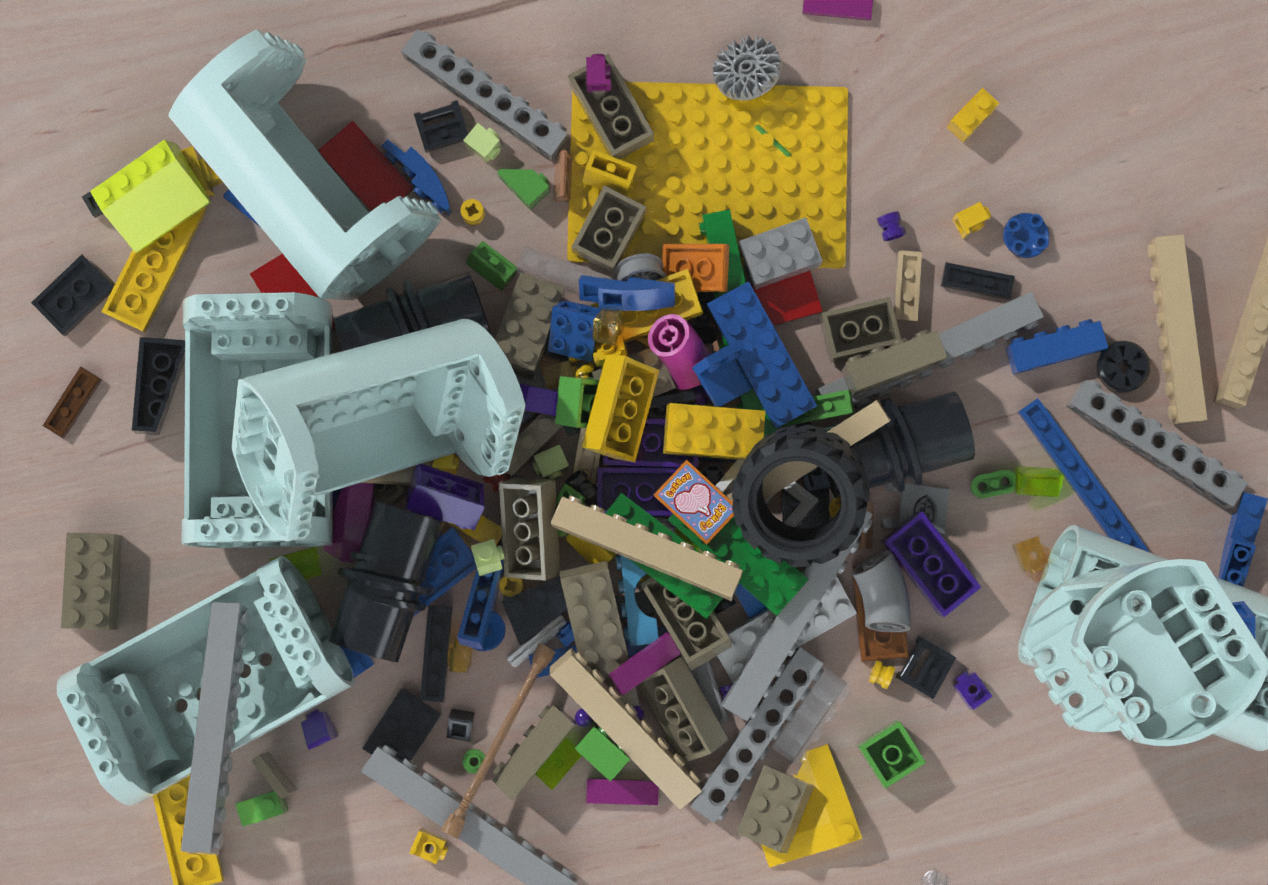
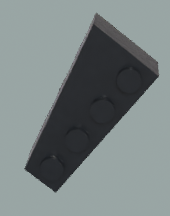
[132,337,185,435]
[501,564,590,645]

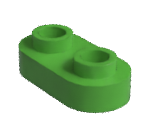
[970,469,1018,499]

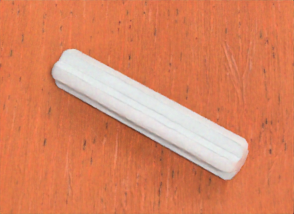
[507,615,567,667]

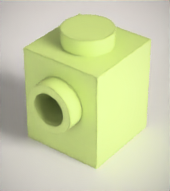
[463,123,501,163]
[532,444,570,480]
[471,539,505,576]

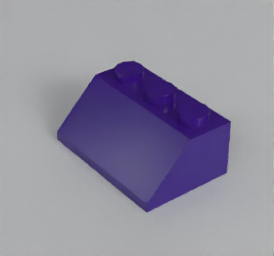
[406,464,485,530]

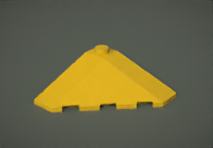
[761,744,862,867]

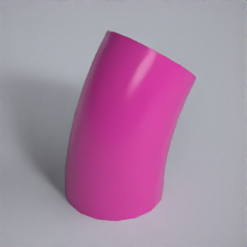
[648,314,711,390]

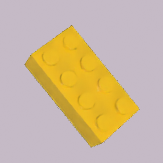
[582,355,659,462]
[663,403,765,460]

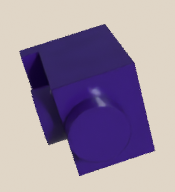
[953,671,993,710]

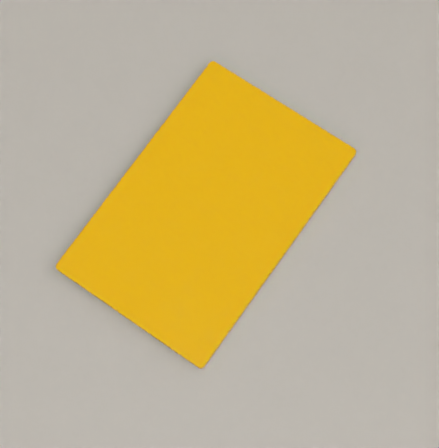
[567,82,848,269]

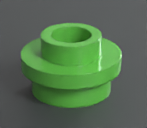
[463,749,486,773]

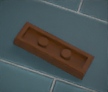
[42,366,102,438]

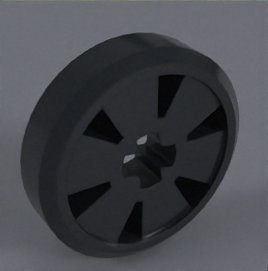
[1097,341,1151,393]

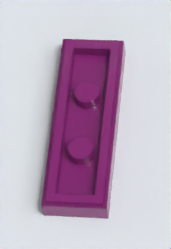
[802,0,873,21]
[609,632,681,695]
[586,778,659,805]

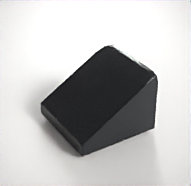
[446,709,475,742]

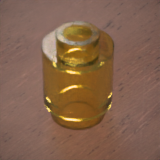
[447,638,472,673]

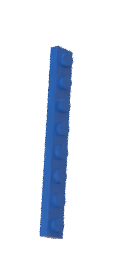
[1017,398,1150,553]

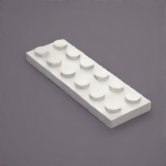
[717,576,857,683]

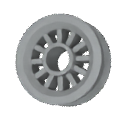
[613,253,667,282]

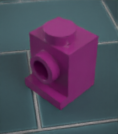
[586,54,611,92]

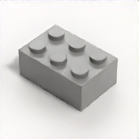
[738,217,822,290]

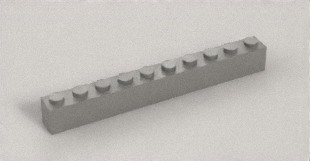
[816,292,1044,418]
[721,507,873,721]
[181,602,250,855]
[361,744,577,885]

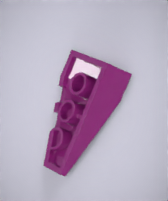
[324,482,376,563]

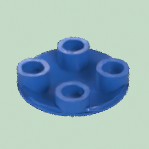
[1003,213,1049,258]

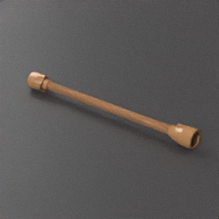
[441,643,556,839]

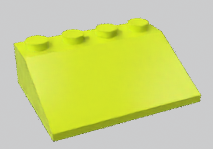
[90,139,211,253]

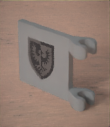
[880,483,950,536]

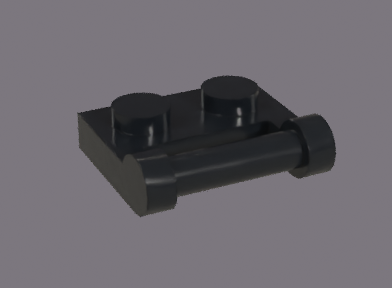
[414,100,468,153]
[895,636,957,699]

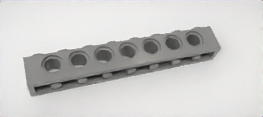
[401,29,569,161]
[1066,380,1248,509]
[690,647,824,823]

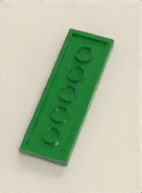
[605,493,723,619]
[668,514,809,616]

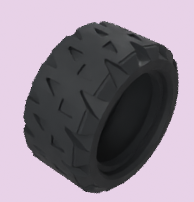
[732,425,870,567]

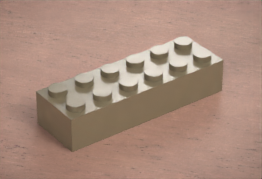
[560,561,639,706]

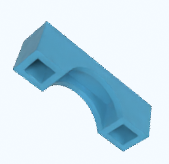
[616,555,659,646]

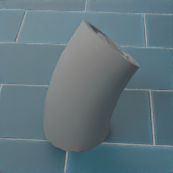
[852,550,911,632]

